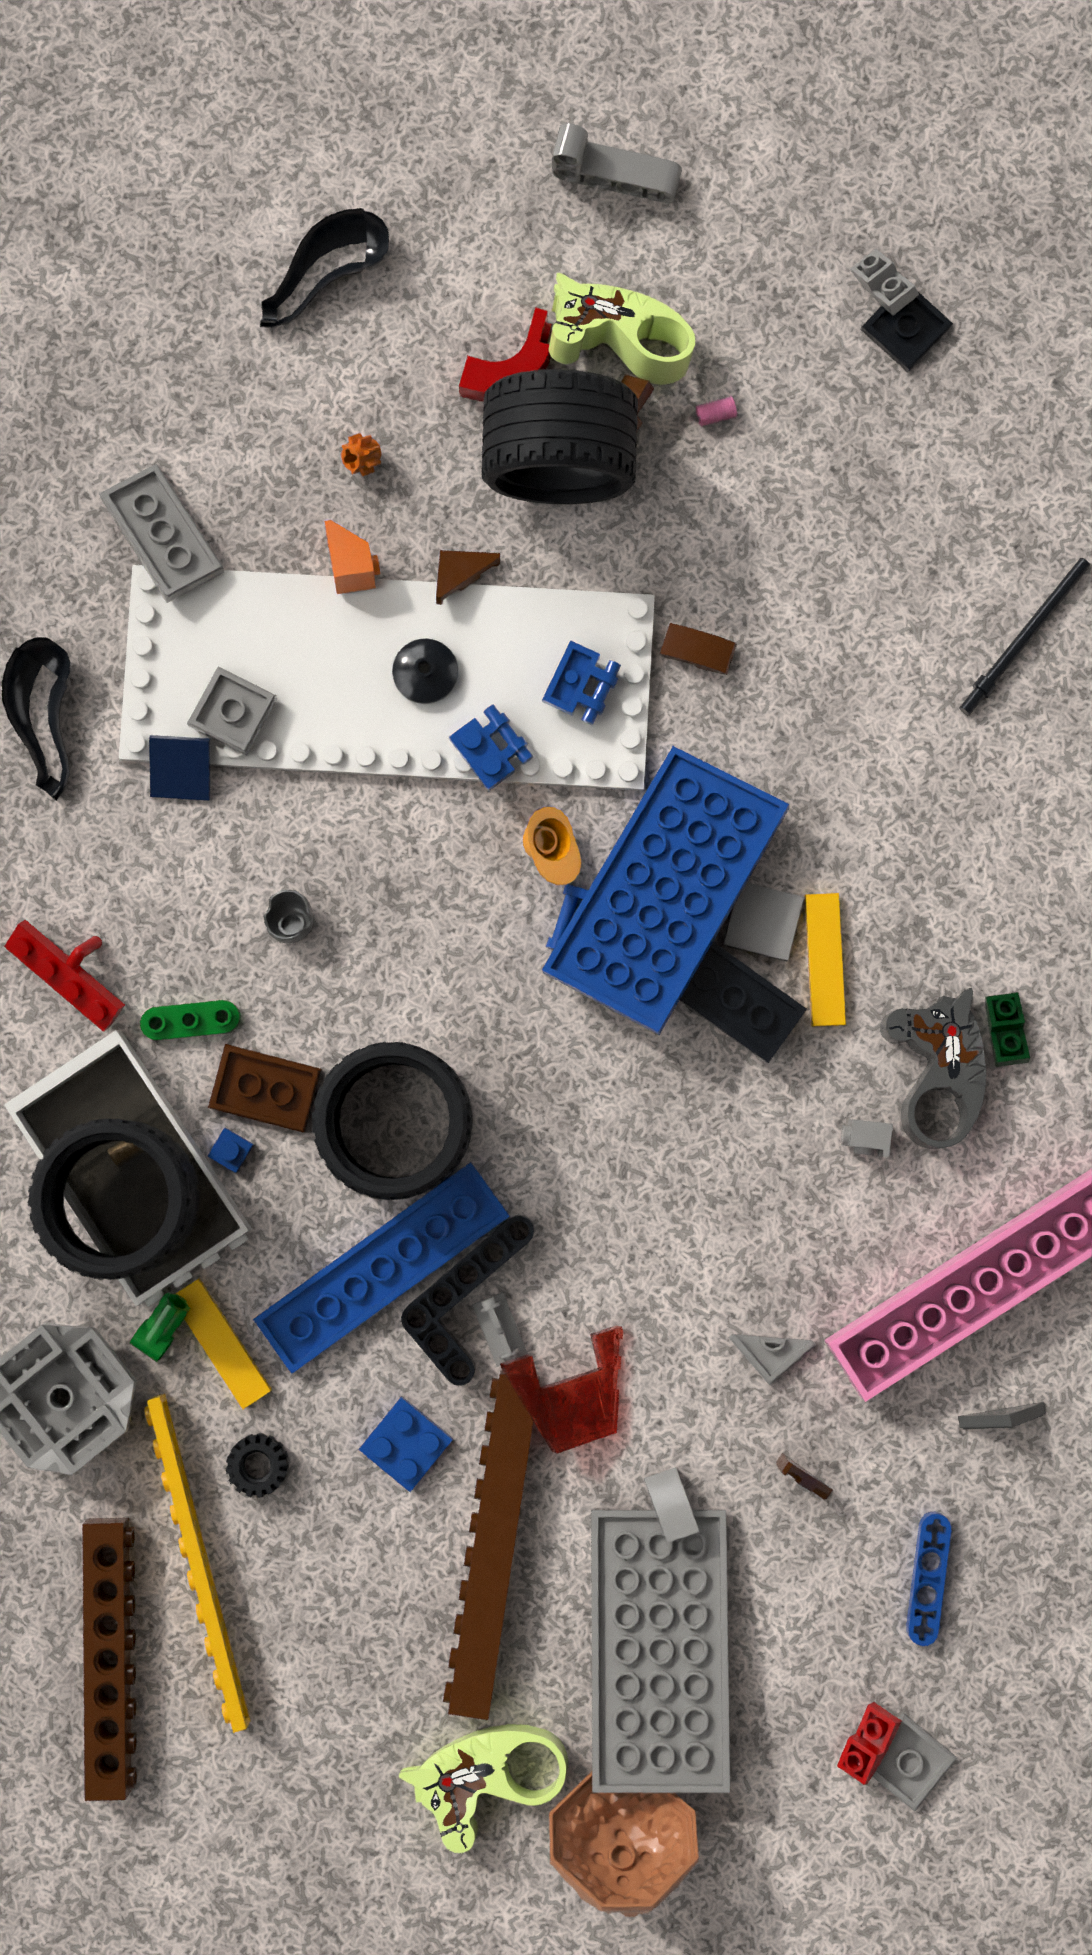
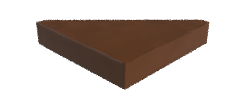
[436,550,500,605]
[776,1453,833,1500]

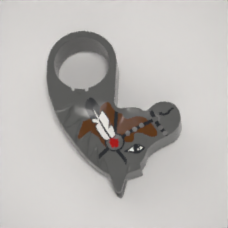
[880,988,986,1149]

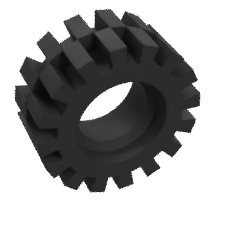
[226,1433,289,1498]

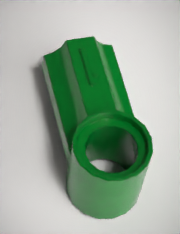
[129,1292,191,1362]

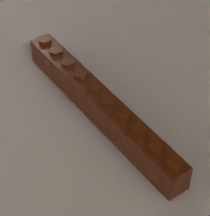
[443,1370,540,1720]

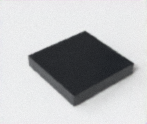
[860,292,953,373]

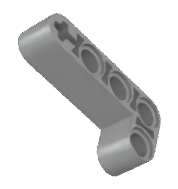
[552,123,682,203]

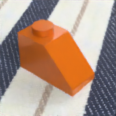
[324,520,380,594]

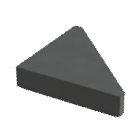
[958,1402,1046,1429]

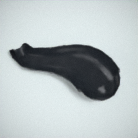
[260,208,389,328]
[2,637,70,801]

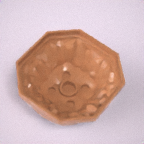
[549,1772,699,1917]

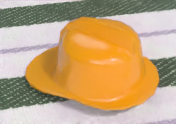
[523,807,582,885]

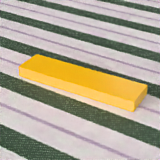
[805,893,846,1027]
[176,1278,272,1409]

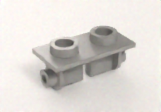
[472,1292,528,1367]

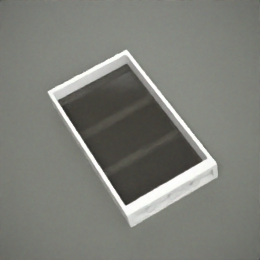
[4,1030,252,1307]

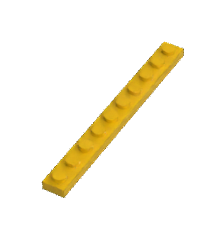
[144,1393,251,1733]

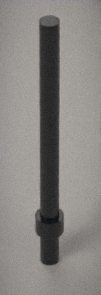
[959,558,1091,716]

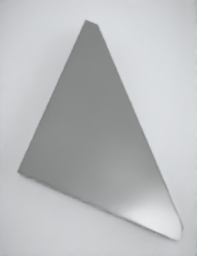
[728,1334,816,1385]

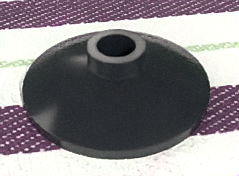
[392,638,458,704]

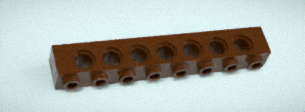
[82,1518,137,1801]

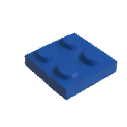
[358,1396,453,1492]

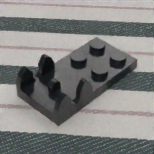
[679,942,807,1064]

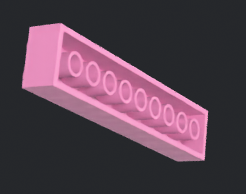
[824,1169,1092,1402]

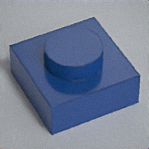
[207,1128,254,1173]

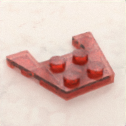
[500,1326,623,1454]

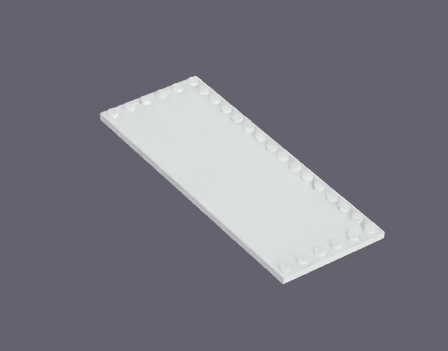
[119,565,655,791]

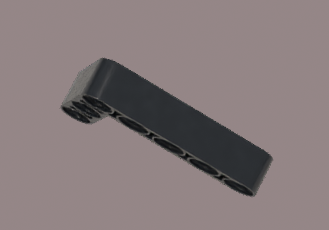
[401,1215,534,1386]

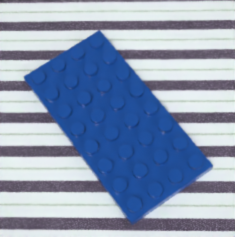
[542,746,789,1035]

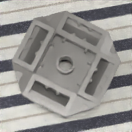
[0,1324,137,1475]

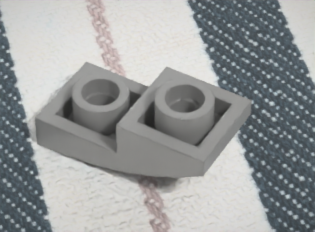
[850,249,919,315]
[644,1467,699,1543]

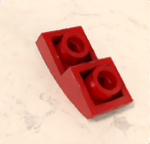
[837,1702,902,1785]

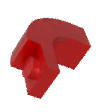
[459,307,553,402]

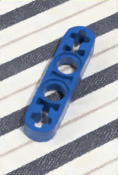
[906,1511,951,1646]

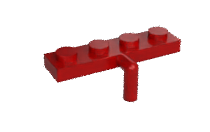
[4,919,125,1032]

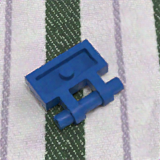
[542,640,621,725]
[449,704,533,792]

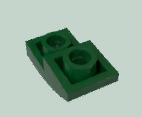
[985,992,1030,1067]

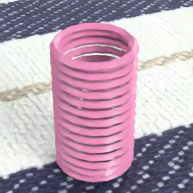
[696,396,737,426]

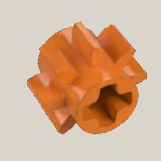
[341,433,382,476]

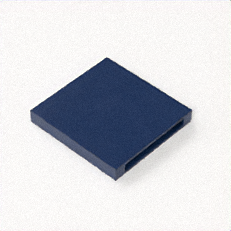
[149,735,210,801]

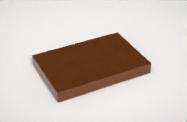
[208,1044,322,1133]

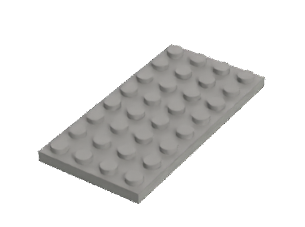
[591,1510,730,1793]

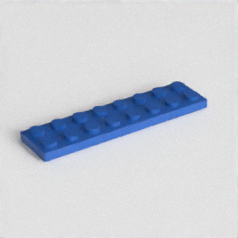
[253,1162,510,1374]

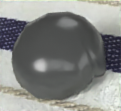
[263,890,315,943]

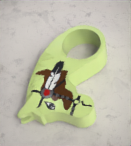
[549,273,695,385]
[399,1724,568,1853]

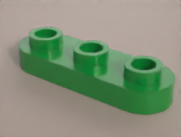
[140,1000,241,1040]

